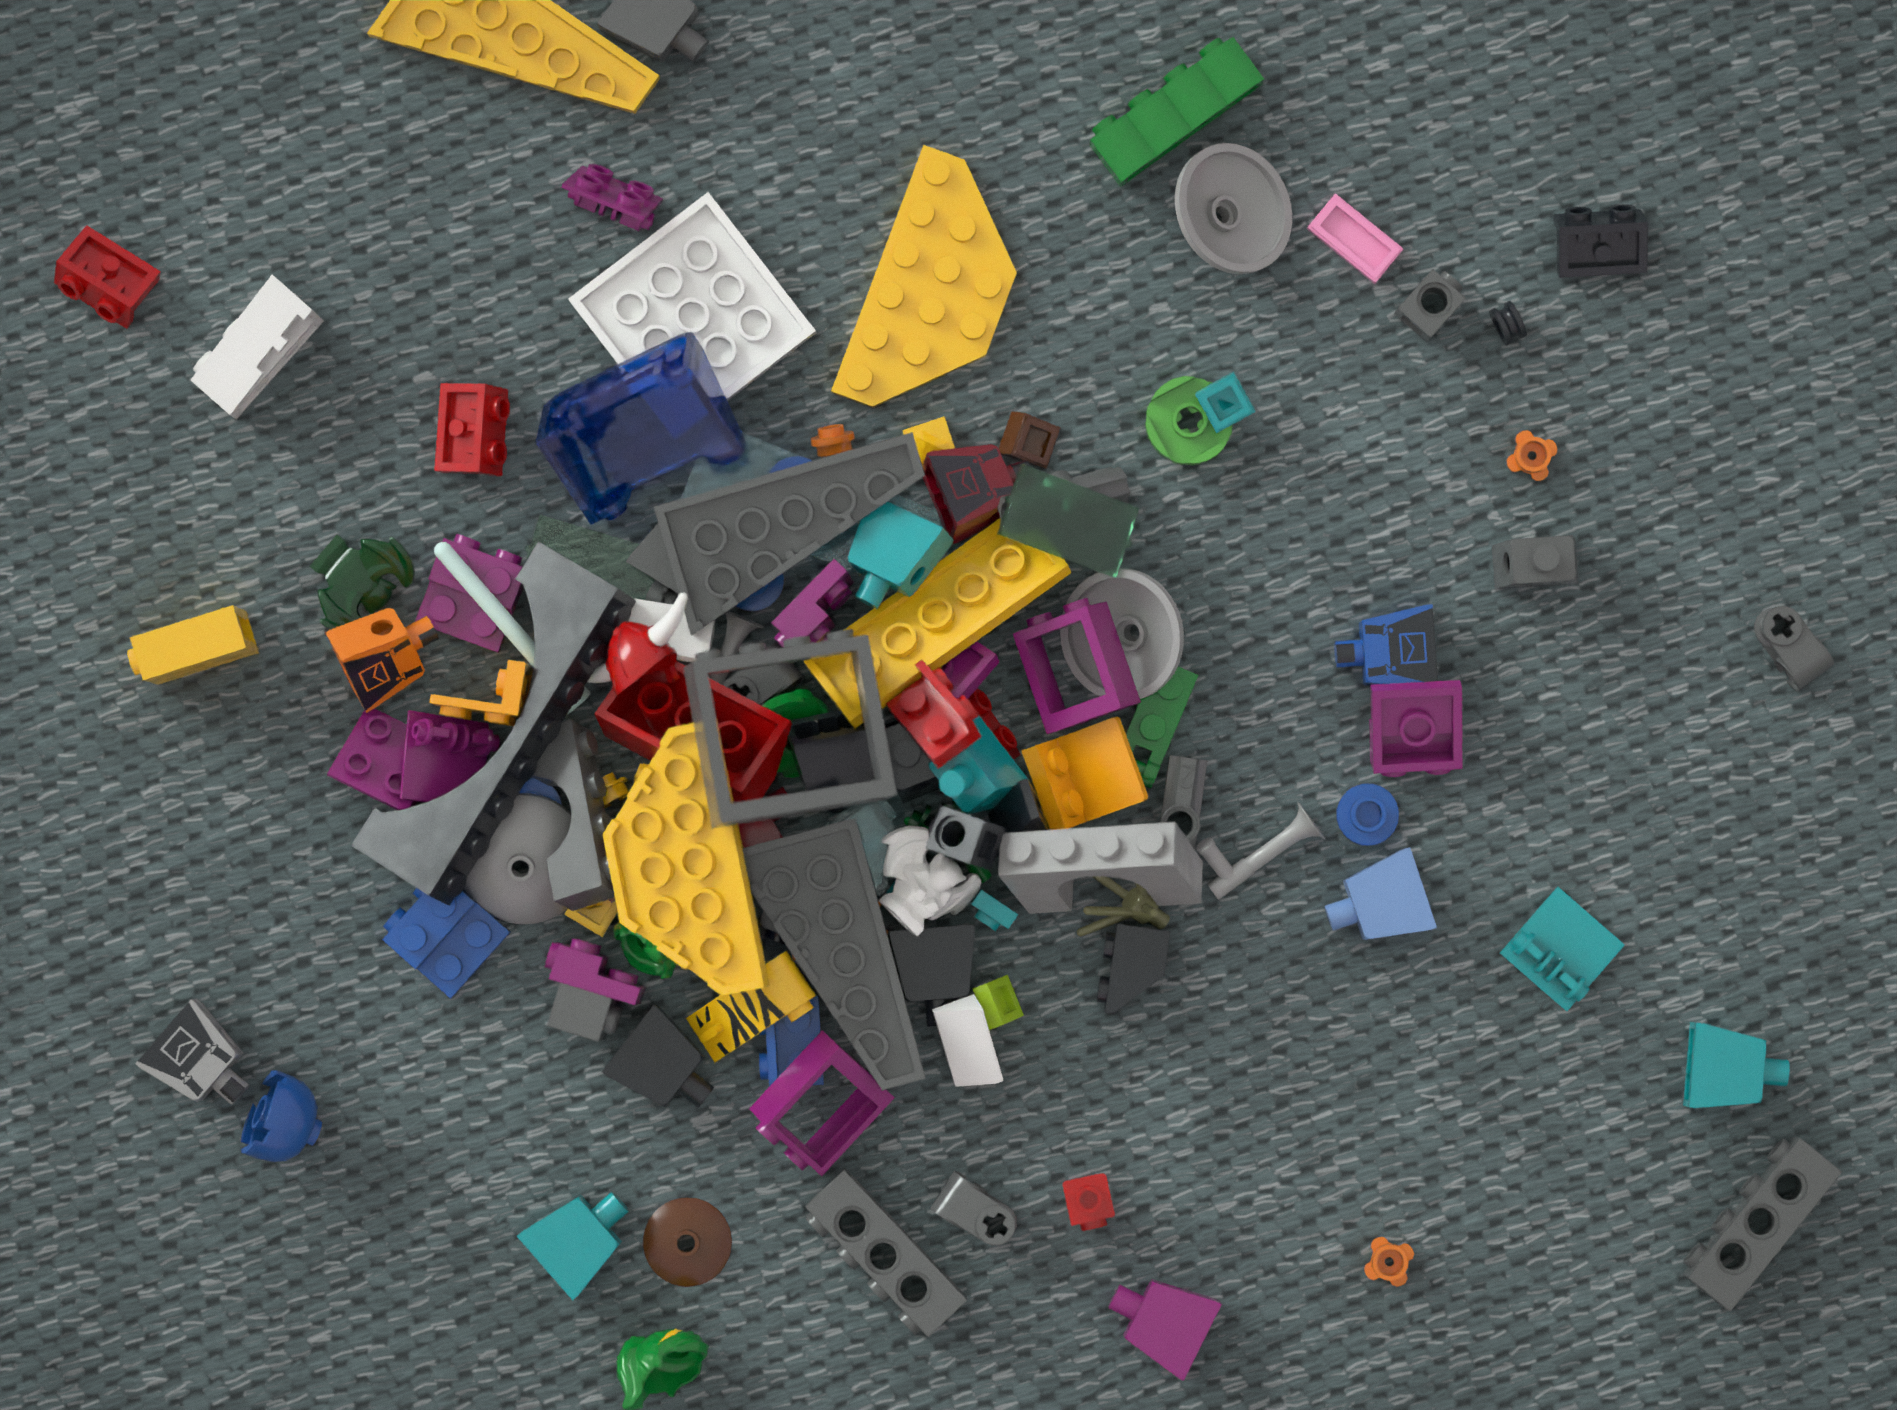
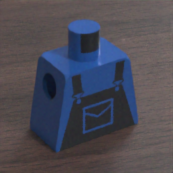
[1334,604,1438,685]

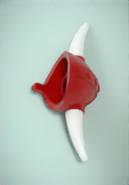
[587,593,688,695]

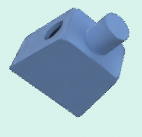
[1324,847,1437,940]

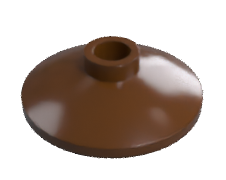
[643,1197,732,1287]

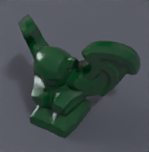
[309,534,415,630]

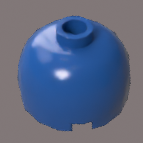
[241,1070,322,1162]

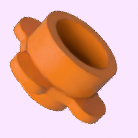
[1506,430,1557,481]
[1364,1237,1414,1287]

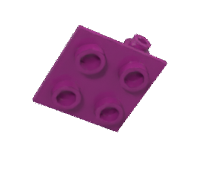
[561,164,663,231]
[327,708,417,810]
[400,710,500,803]

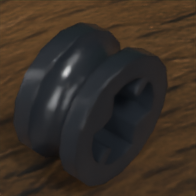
[1489,301,1527,346]

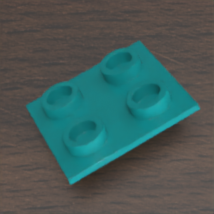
[1500,886,1625,1012]

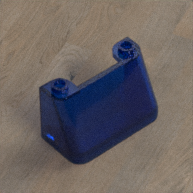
[535,332,746,525]

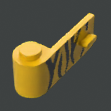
[686,951,816,1062]

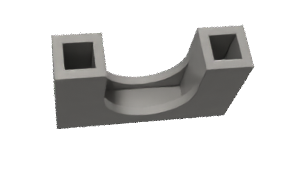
[998,822,1203,914]

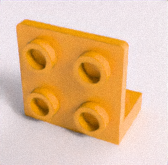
[430,660,533,726]
[1021,716,1148,830]

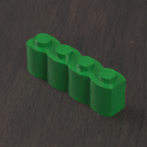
[1089,37,1264,187]

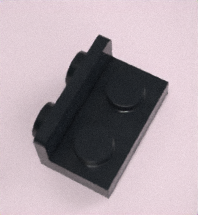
[1554,204,1648,278]

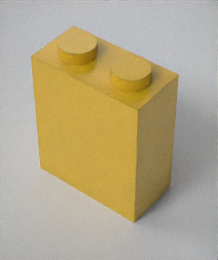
[127,605,259,685]

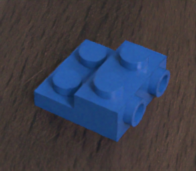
[382,888,511,999]

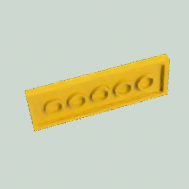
[803,518,1072,729]

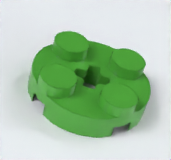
[1145,376,1233,465]

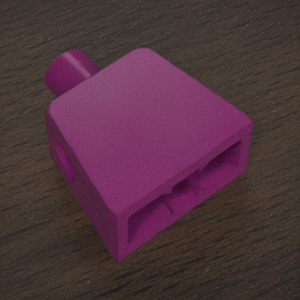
[1108,1279,1222,1381]

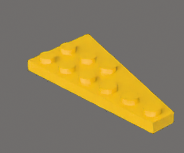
[367,0,660,114]

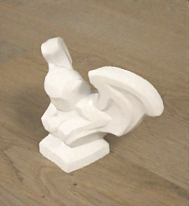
[878,826,981,936]

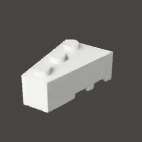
[191,275,324,419]

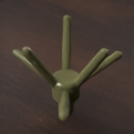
[1077,876,1170,937]

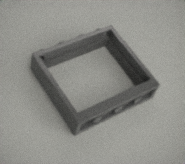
[684,630,897,828]

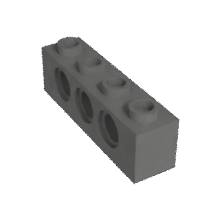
[1682,1136,1842,1312]
[805,1168,967,1337]

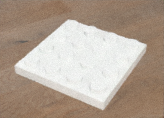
[568,192,816,440]

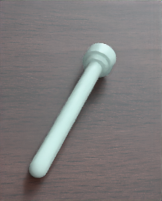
[434,542,591,715]

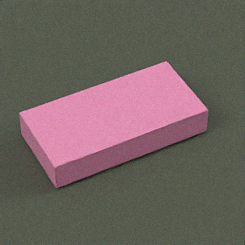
[1307,193,1403,284]

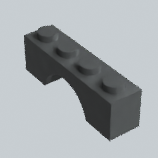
[533,719,615,911]

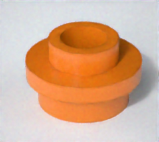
[810,424,855,457]

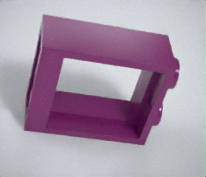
[1013,598,1141,734]
[749,1030,895,1176]

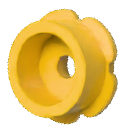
[603,772,629,809]

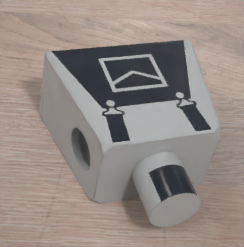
[135,999,250,1105]

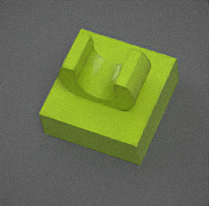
[969,974,1024,1030]

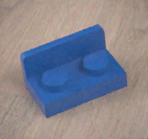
[758,996,824,1087]

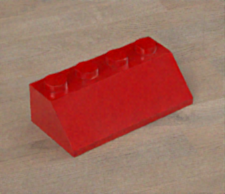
[594,661,792,803]

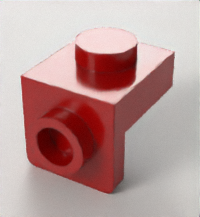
[1062,1173,1115,1231]

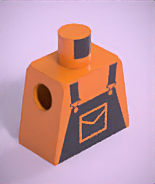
[325,608,439,713]

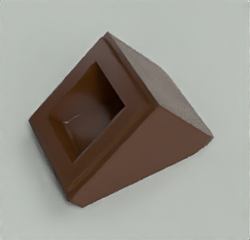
[999,411,1060,469]

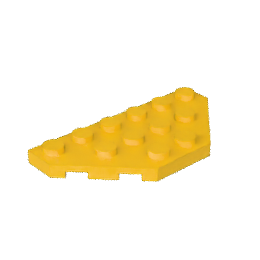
[831,145,1017,408]
[603,719,770,995]

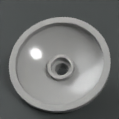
[1175,143,1292,274]
[1060,568,1184,699]
[464,793,571,924]

